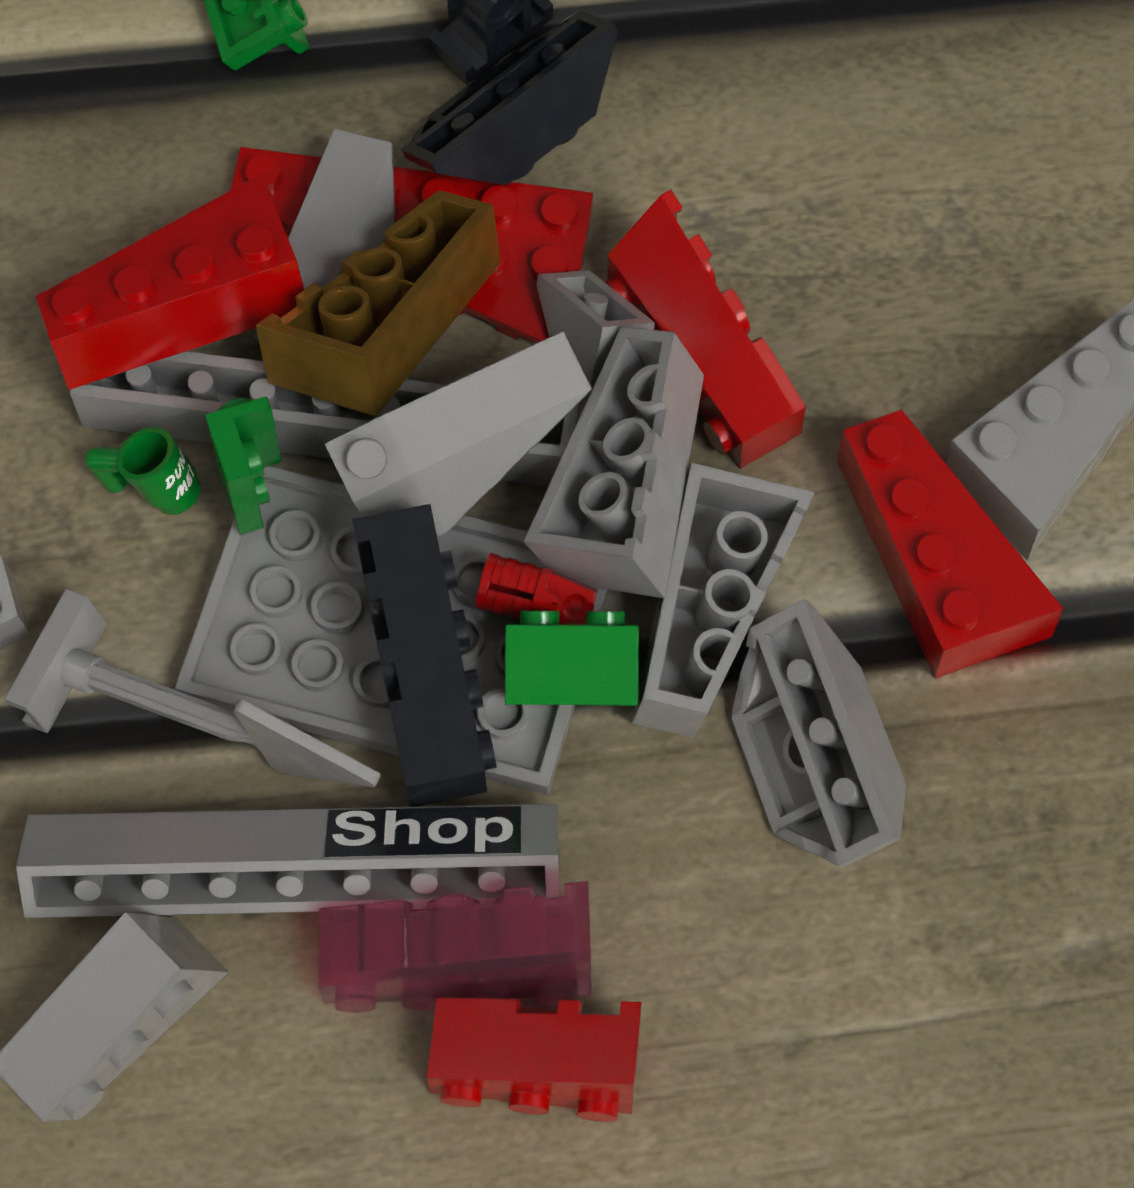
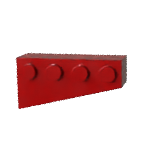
[35,174,304,390]
[837,409,1063,679]

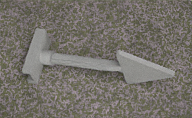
[4,589,381,787]

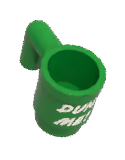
[84,427,201,515]

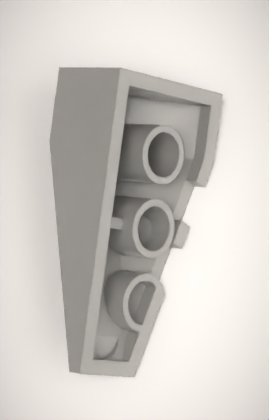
[254,128,396,346]
[325,331,592,537]

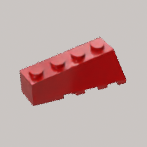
[605,189,806,469]

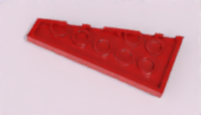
[231,147,593,344]

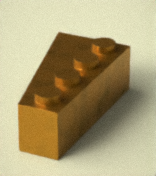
[256,190,501,417]

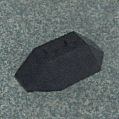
[401,10,618,185]

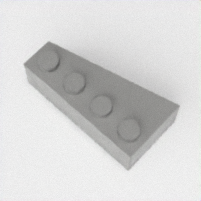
[946,299,1134,560]
[632,463,815,738]

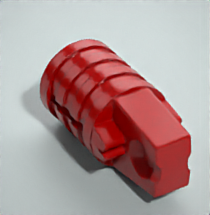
[475,553,598,623]

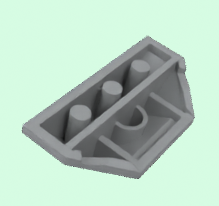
[731,599,906,867]

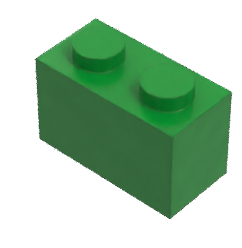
[505,610,639,706]

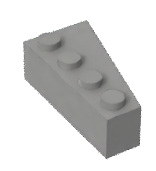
[524,327,704,599]

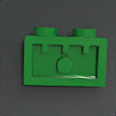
[203,0,309,71]
[205,397,282,535]

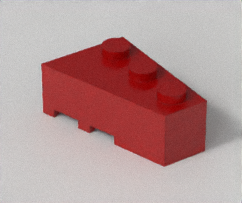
[427,997,642,1122]

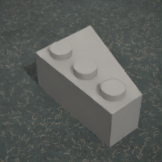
[0,912,229,1122]

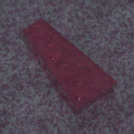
[319,881,591,1013]

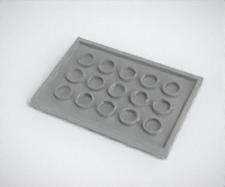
[174,466,609,795]

